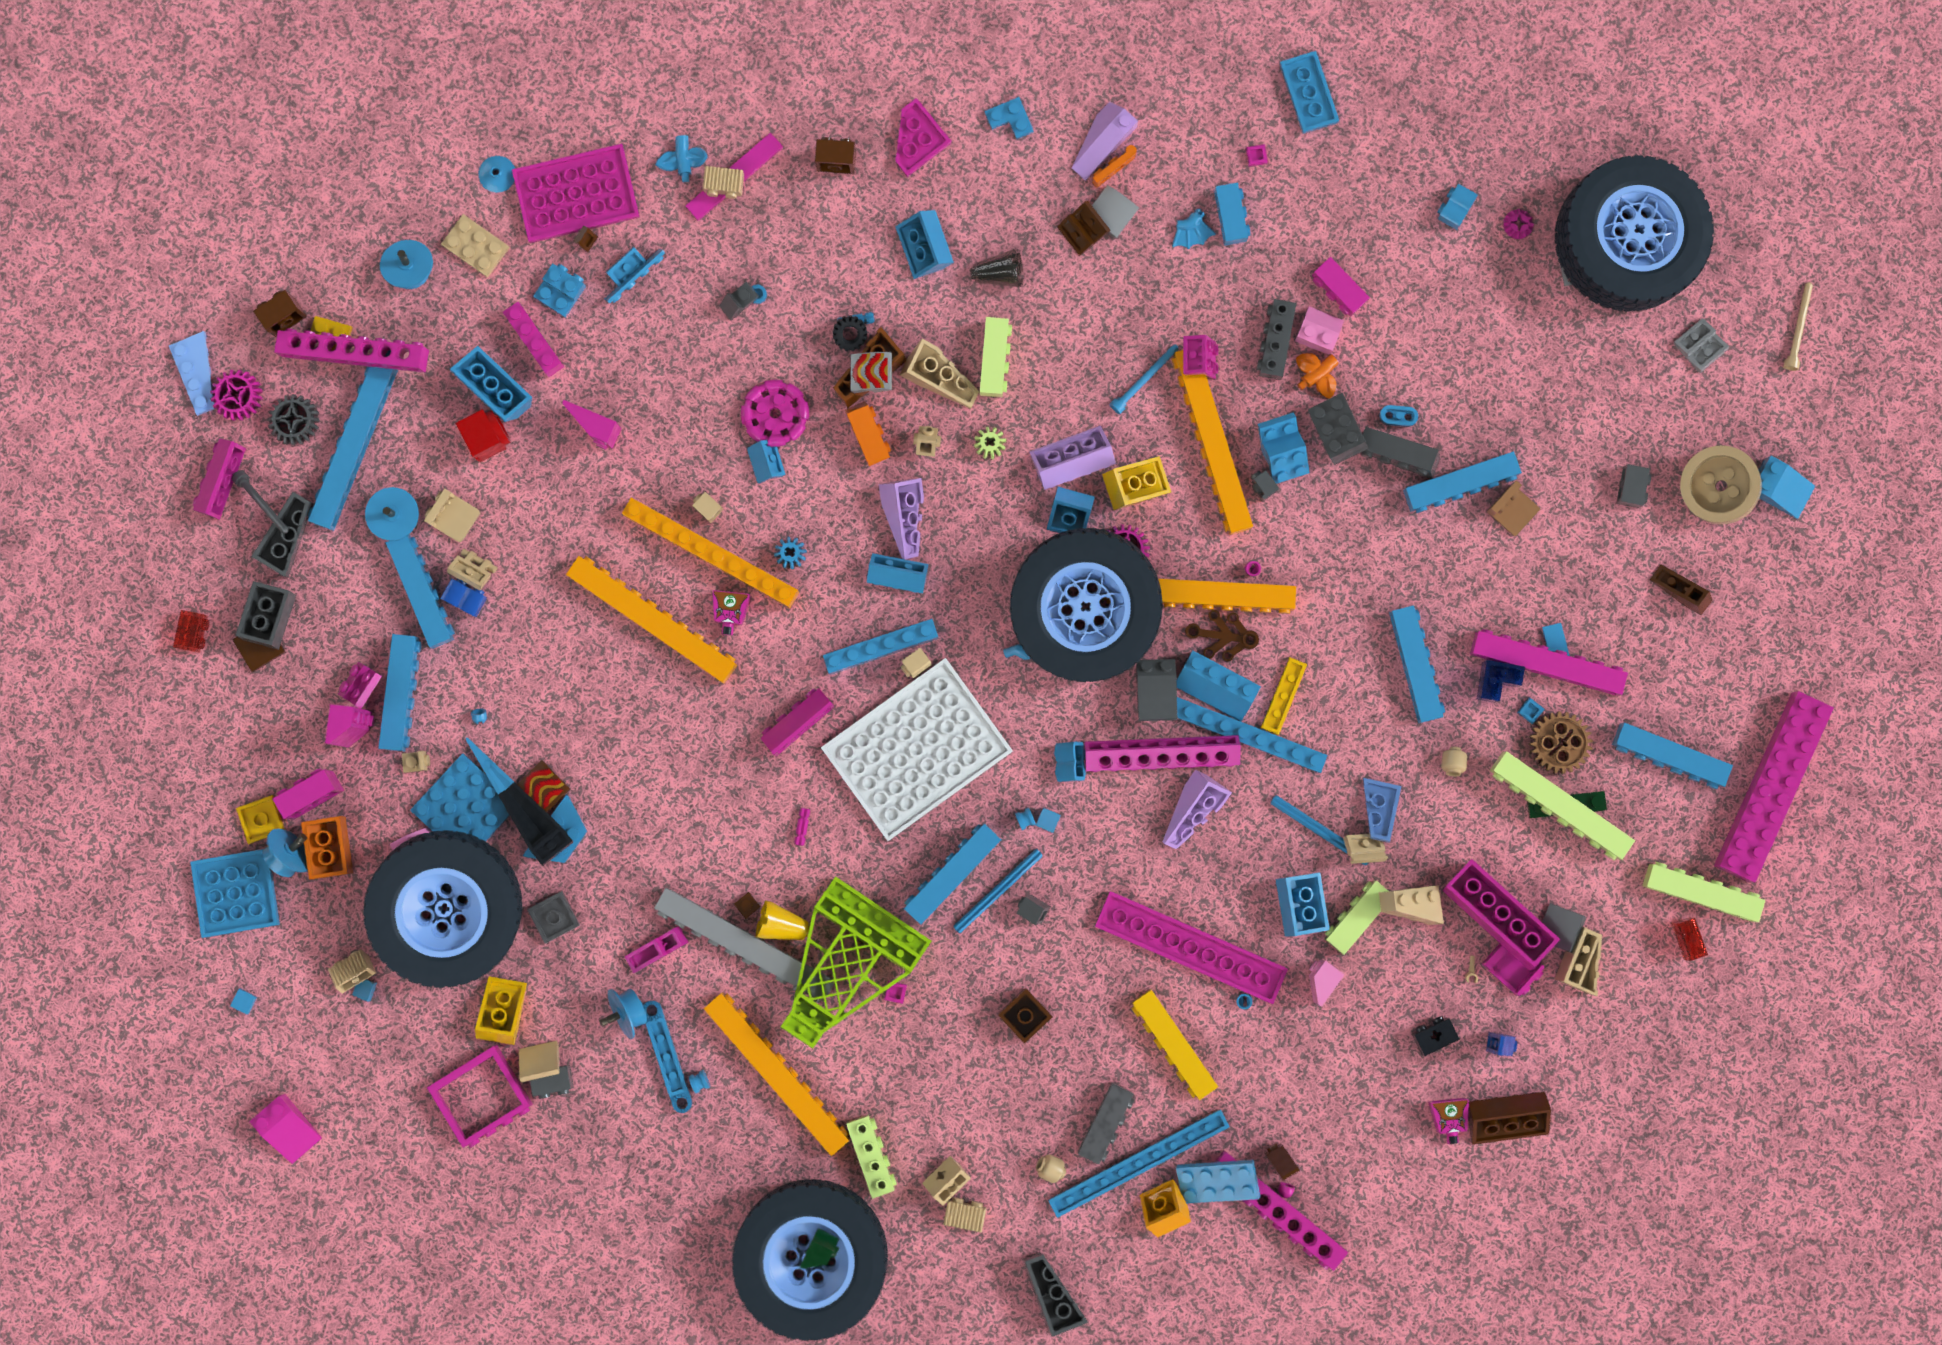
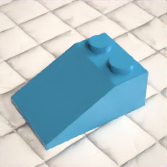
[1759,456,1815,519]

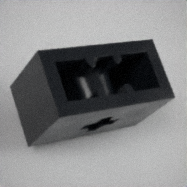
[1412,1016,1460,1056]

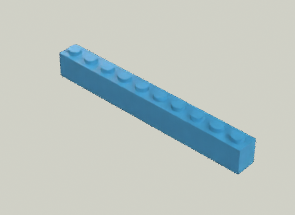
[308,350,398,531]

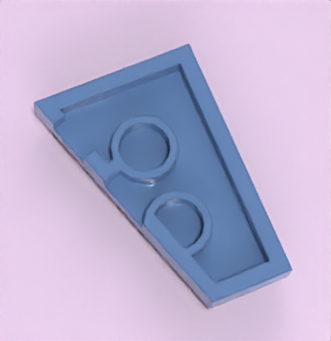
[1363,778,1402,843]

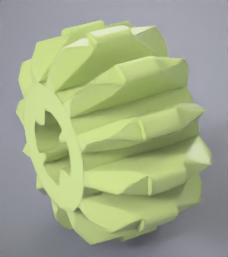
[974,427,1006,459]

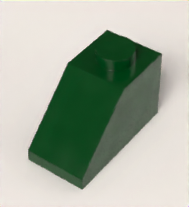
[800,1228,839,1269]

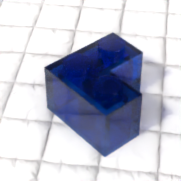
[1476,660,1525,703]

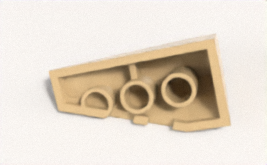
[900,339,979,409]

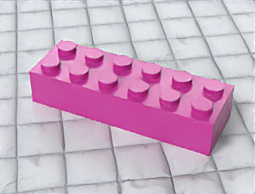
[1442,859,1560,971]

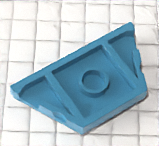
[523,795,588,863]

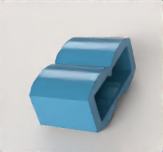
[1437,184,1478,230]
[1054,742,1086,782]

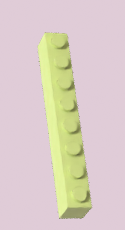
[1490,751,1635,861]

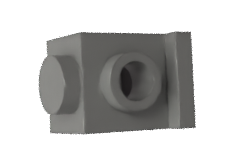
[1250,470,1280,502]

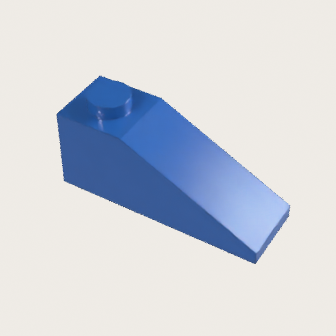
[1486,1032,1517,1056]

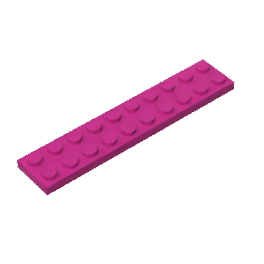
[1095,891,1288,1004]

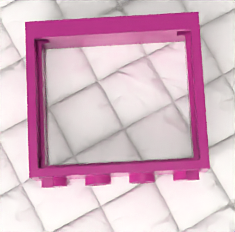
[427,1045,533,1148]

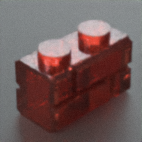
[173,610,210,653]
[1671,917,1708,961]

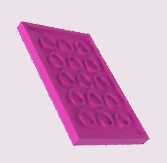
[512,144,640,243]

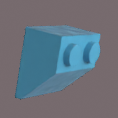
[1047,487,1095,533]

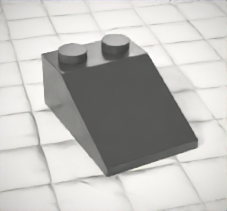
[1136,659,1178,721]

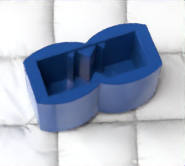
[440,578,487,618]

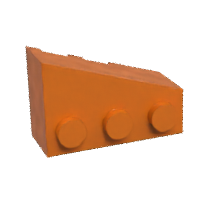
[844,401,891,466]

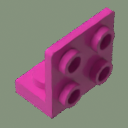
[1183,335,1219,379]

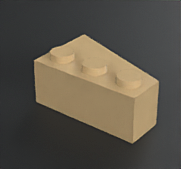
[1379,885,1444,925]
[1554,927,1602,997]

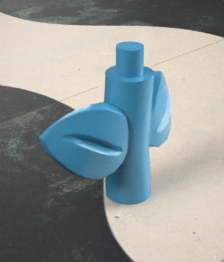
[656,135,708,182]

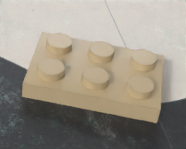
[441,214,510,278]

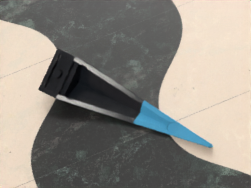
[466,738,573,866]

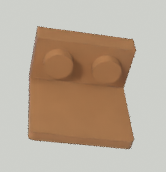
[1486,480,1540,536]

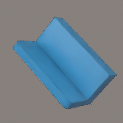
[747,440,786,484]

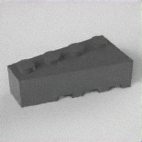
[1361,427,1440,479]
[251,492,313,578]
[1022,1252,1089,1337]

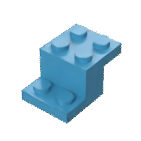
[1257,412,1310,484]

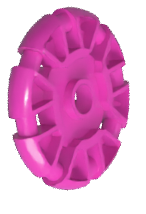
[741,380,809,447]

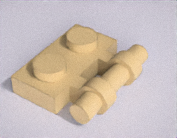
[447,549,497,590]

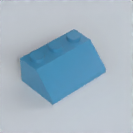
[896,210,954,279]
[1276,872,1330,937]

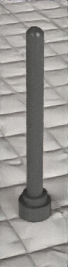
[232,470,288,534]

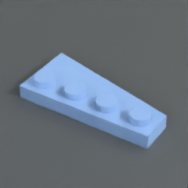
[169,331,215,416]

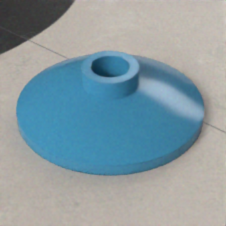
[478,156,515,193]

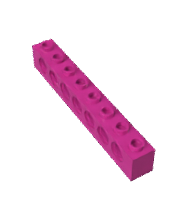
[274,328,429,373]
[1084,735,1241,772]
[1215,1150,1348,1271]

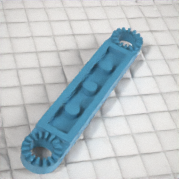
[643,1000,692,1113]

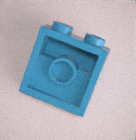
[533,263,586,318]

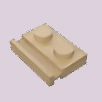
[1343,834,1388,864]

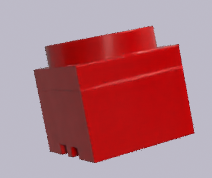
[455,409,511,463]

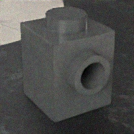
[1016,895,1051,925]

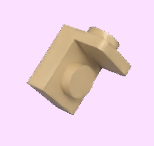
[402,751,430,773]

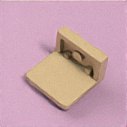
[424,488,480,542]

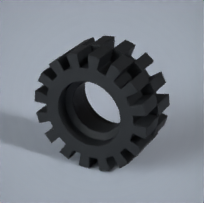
[833,315,867,352]

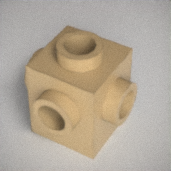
[913,426,941,457]

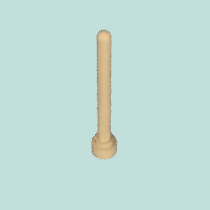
[1783,282,1813,371]

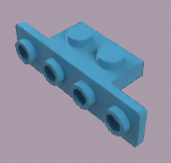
[604,247,665,304]

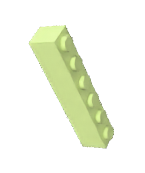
[1643,862,1766,922]

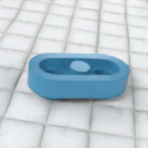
[1379,405,1418,427]

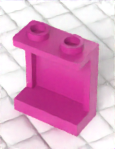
[1481,943,1545,996]

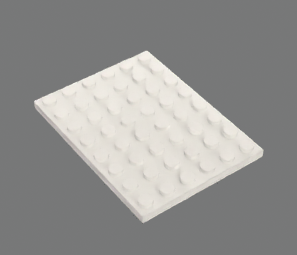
[821,658,1013,841]

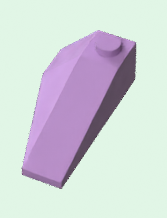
[1072,102,1138,181]
[879,478,924,559]
[1163,770,1232,849]

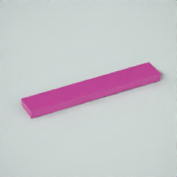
[685,132,783,221]

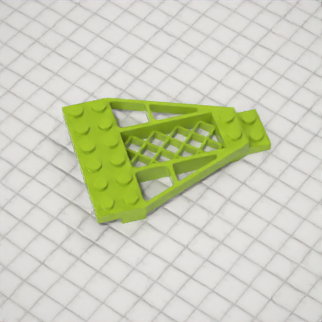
[781,876,931,1049]

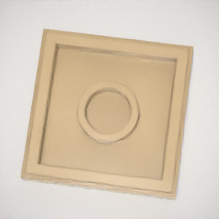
[519,1041,560,1082]

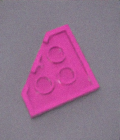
[895,98,952,177]

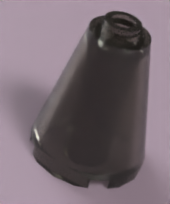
[970,249,1024,287]

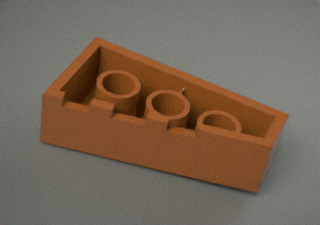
[833,326,906,408]

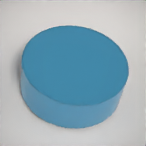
[752,285,767,304]

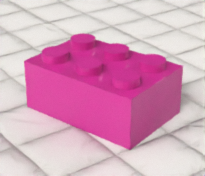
[273,768,344,820]

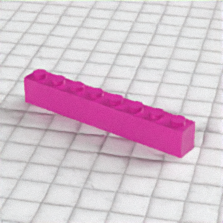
[1470,629,1628,696]

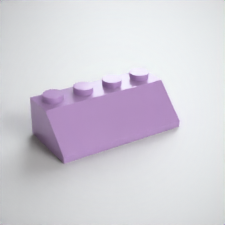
[1029,426,1116,490]

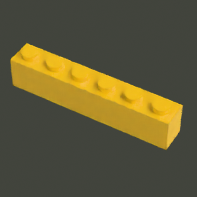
[1131,989,1218,1100]

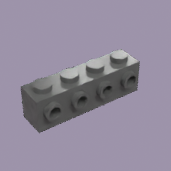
[1256,299,1297,380]

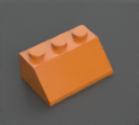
[301,816,354,880]

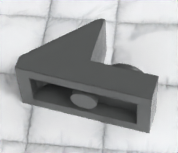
[719,282,759,321]

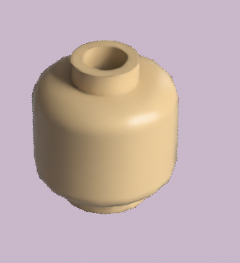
[1441,747,1467,777]
[1036,1154,1066,1183]

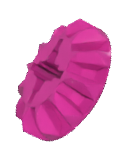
[1503,208,1534,239]

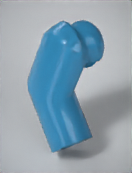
[1003,644,1031,660]

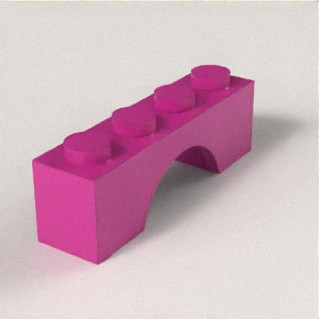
[503,302,564,377]

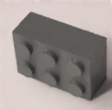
[1308,393,1369,465]
[235,581,297,650]

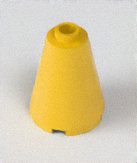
[755,901,810,940]

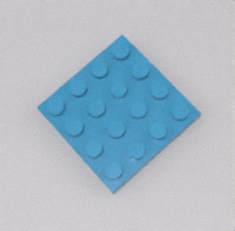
[410,753,510,841]
[190,849,280,938]

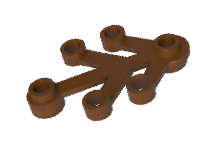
[1185,610,1259,662]

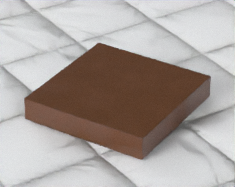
[232,637,286,672]

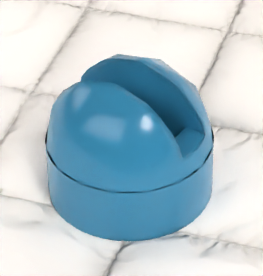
[471,709,487,724]
[1237,994,1253,1009]

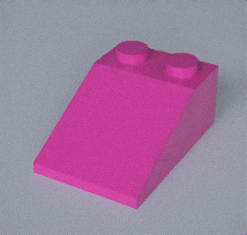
[562,400,622,450]
[249,1094,322,1164]

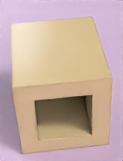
[692,492,724,523]

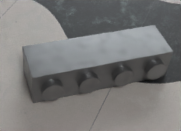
[1077,1082,1135,1165]

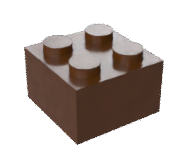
[815,137,856,174]
[253,290,307,337]
[998,988,1053,1044]

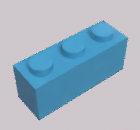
[1214,183,1251,246]
[867,553,929,593]

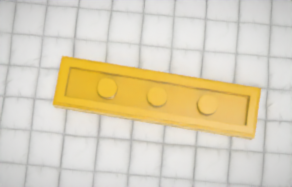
[1261,657,1307,735]

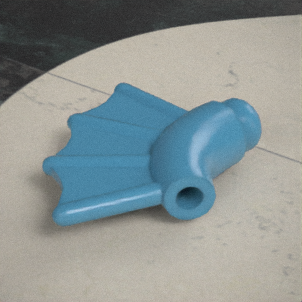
[1172,209,1216,249]

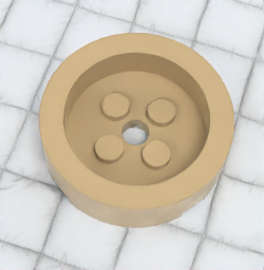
[1680,445,1762,525]

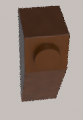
[1650,565,1713,615]
[1264,1143,1300,1181]

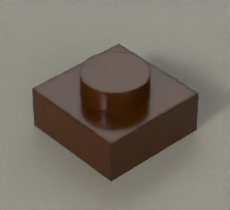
[573,225,598,252]
[734,892,761,919]

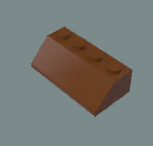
[1468,1091,1551,1145]

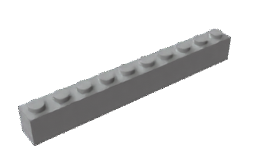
[654,888,834,1003]

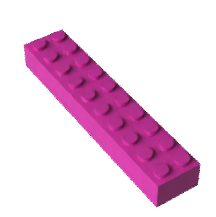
[1714,691,1834,883]

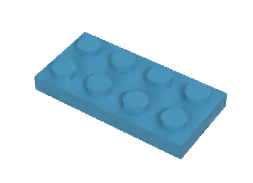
[1279,51,1339,134]
[1176,1160,1260,1203]

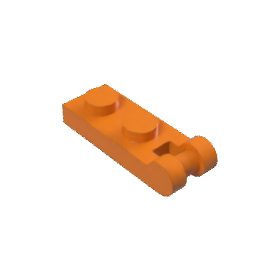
[1092,145,1137,188]

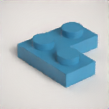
[985,97,1034,140]

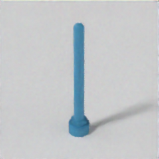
[1109,344,1179,415]

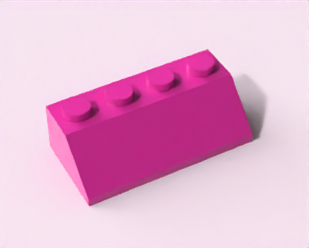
[193,438,246,520]
[760,688,835,756]
[325,704,375,748]

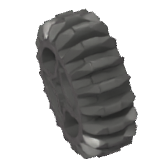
[267,394,320,446]

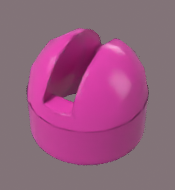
[1244,561,1261,576]
[1278,1182,1295,1198]

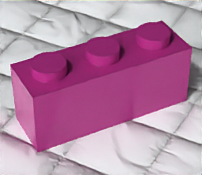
[1312,257,1370,317]

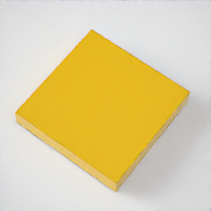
[236,795,285,844]

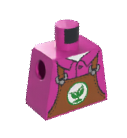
[713,590,751,636]
[1428,1098,1469,1144]

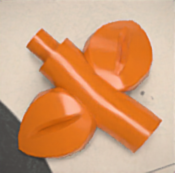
[1296,353,1339,399]

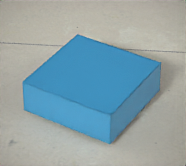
[1517,697,1545,724]
[230,988,257,1015]

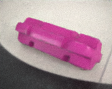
[794,808,810,846]

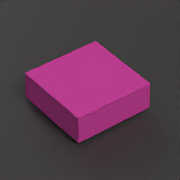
[1246,144,1268,167]
[884,981,907,1004]

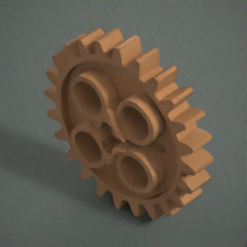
[1529,711,1593,774]

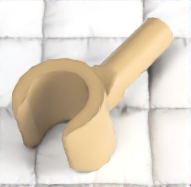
[1465,956,1478,984]

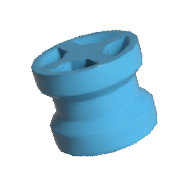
[1015,807,1036,831]
[688,1070,710,1094]

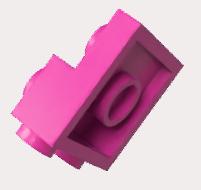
[338,661,382,709]

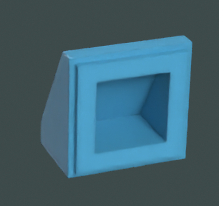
[1035,808,1061,833]
[352,979,377,1002]

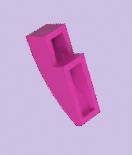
[625,926,689,973]

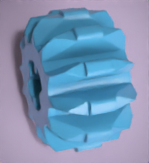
[774,537,807,569]

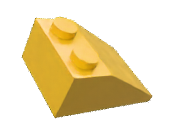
[1102,456,1171,510]
[475,976,527,1045]

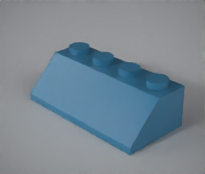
[450,346,532,422]
[1176,651,1261,721]

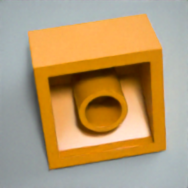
[1140,1179,1191,1238]

